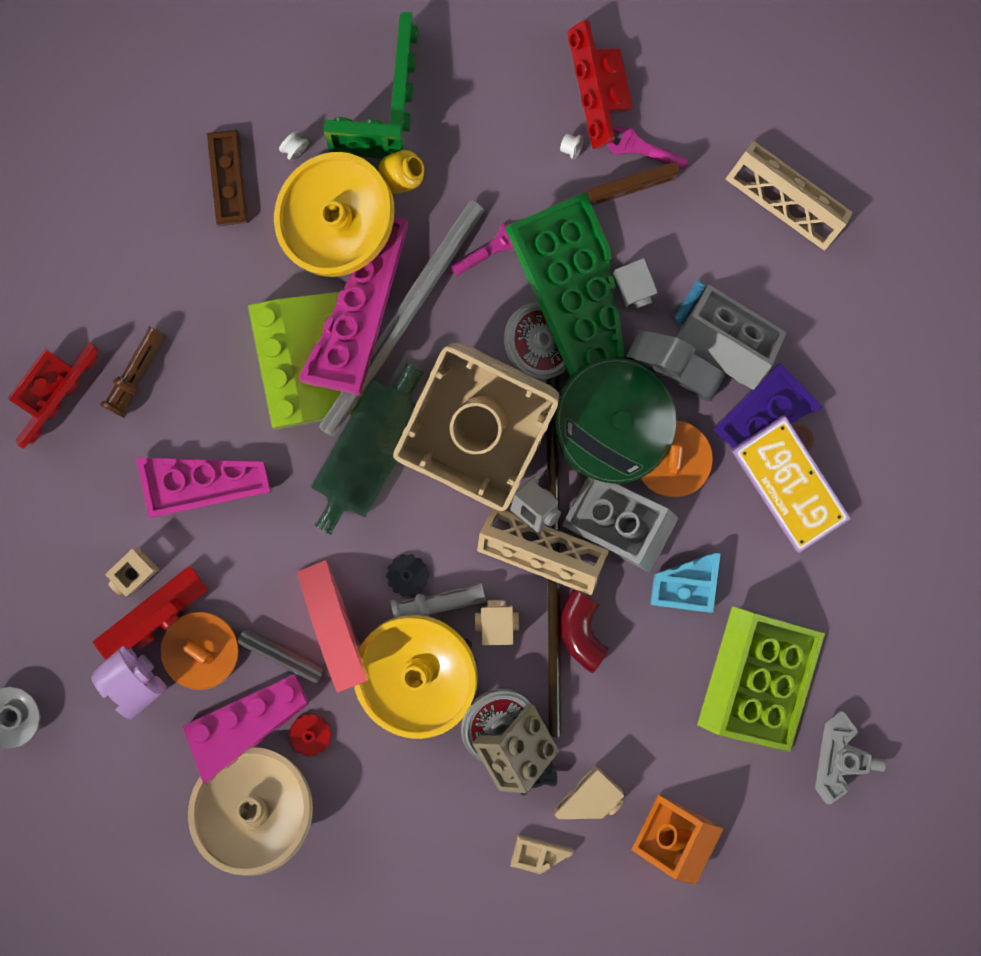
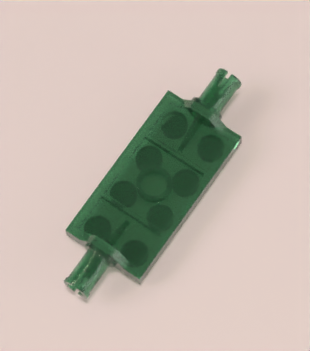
[310,363,424,535]

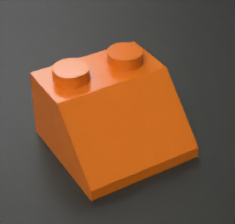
[631,795,723,885]

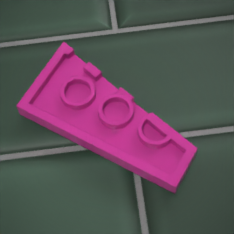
[136,458,272,518]
[182,675,309,784]

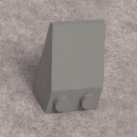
[561,477,679,573]

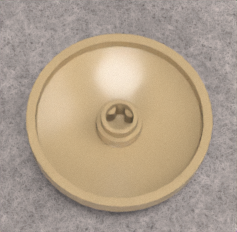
[188,747,313,876]

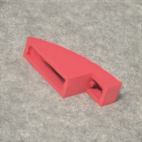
[297,560,369,693]

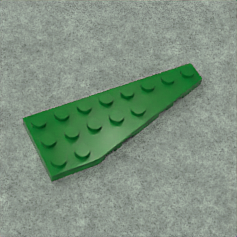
[505,192,625,376]

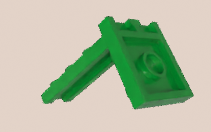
[324,12,418,158]

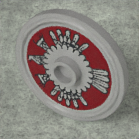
[504,302,567,380]
[461,689,531,762]

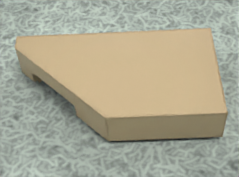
[510,834,574,874]

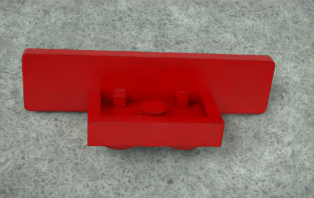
[567,20,633,149]
[8,342,98,449]
[93,567,208,660]

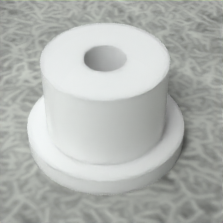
[560,134,583,160]

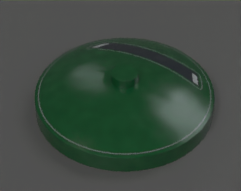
[553,358,676,484]

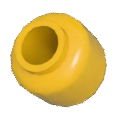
[378,150,424,194]

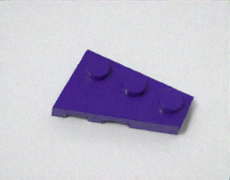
[712,363,823,449]

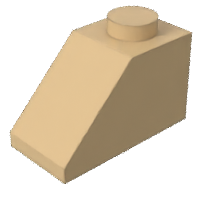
[553,765,625,819]

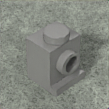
[511,475,561,533]

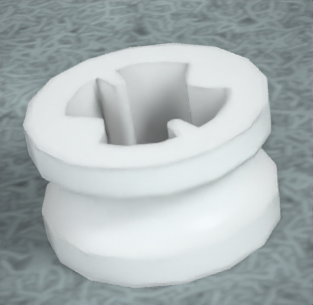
[279,130,310,161]

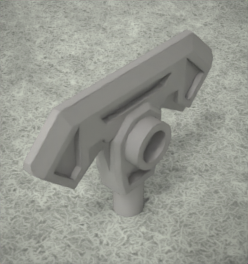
[815,711,886,805]

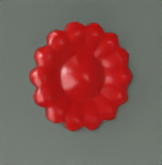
[289,714,332,757]

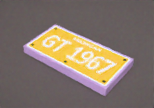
[731,416,850,553]

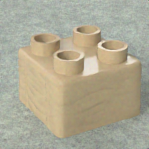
[393,342,559,511]

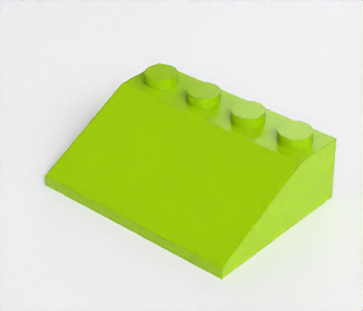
[248,292,367,430]
[697,606,825,752]

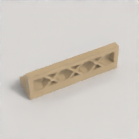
[725,141,853,251]
[477,509,609,596]

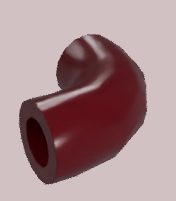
[561,589,609,674]

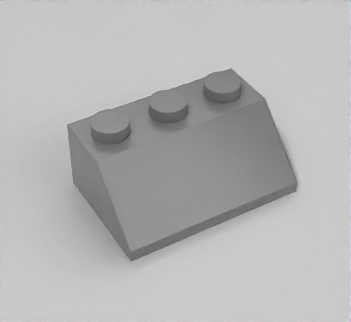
[676,284,787,390]

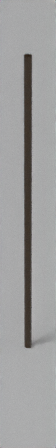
[546,375,561,737]

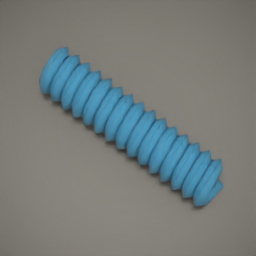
[674,280,706,325]

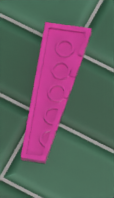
[299,217,409,396]

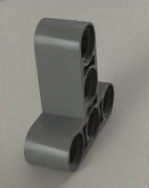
[625,330,725,402]

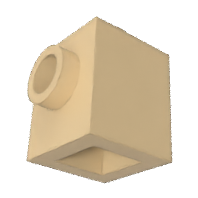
[475,599,519,645]

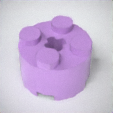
[91,645,167,720]

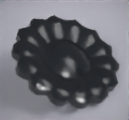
[386,554,429,597]

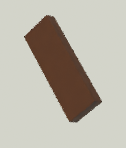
[207,130,249,226]
[586,161,680,206]

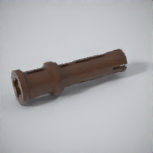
[100,326,166,418]

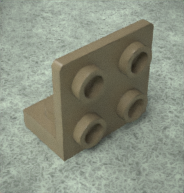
[472,704,558,793]

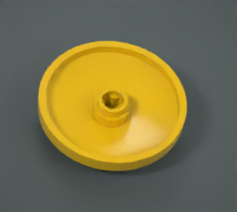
[274,152,395,277]
[354,615,478,739]

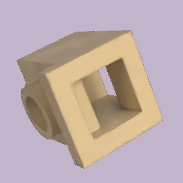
[105,548,160,597]

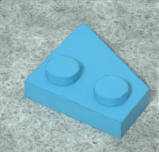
[650,553,720,613]

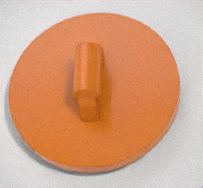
[640,421,713,498]
[161,612,239,690]

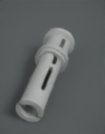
[391,583,486,618]

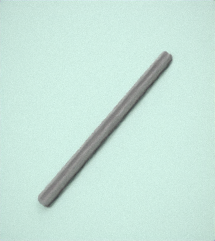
[319,200,484,436]

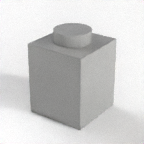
[613,258,658,310]

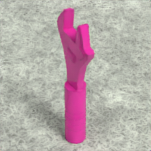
[607,126,689,170]
[451,223,514,276]

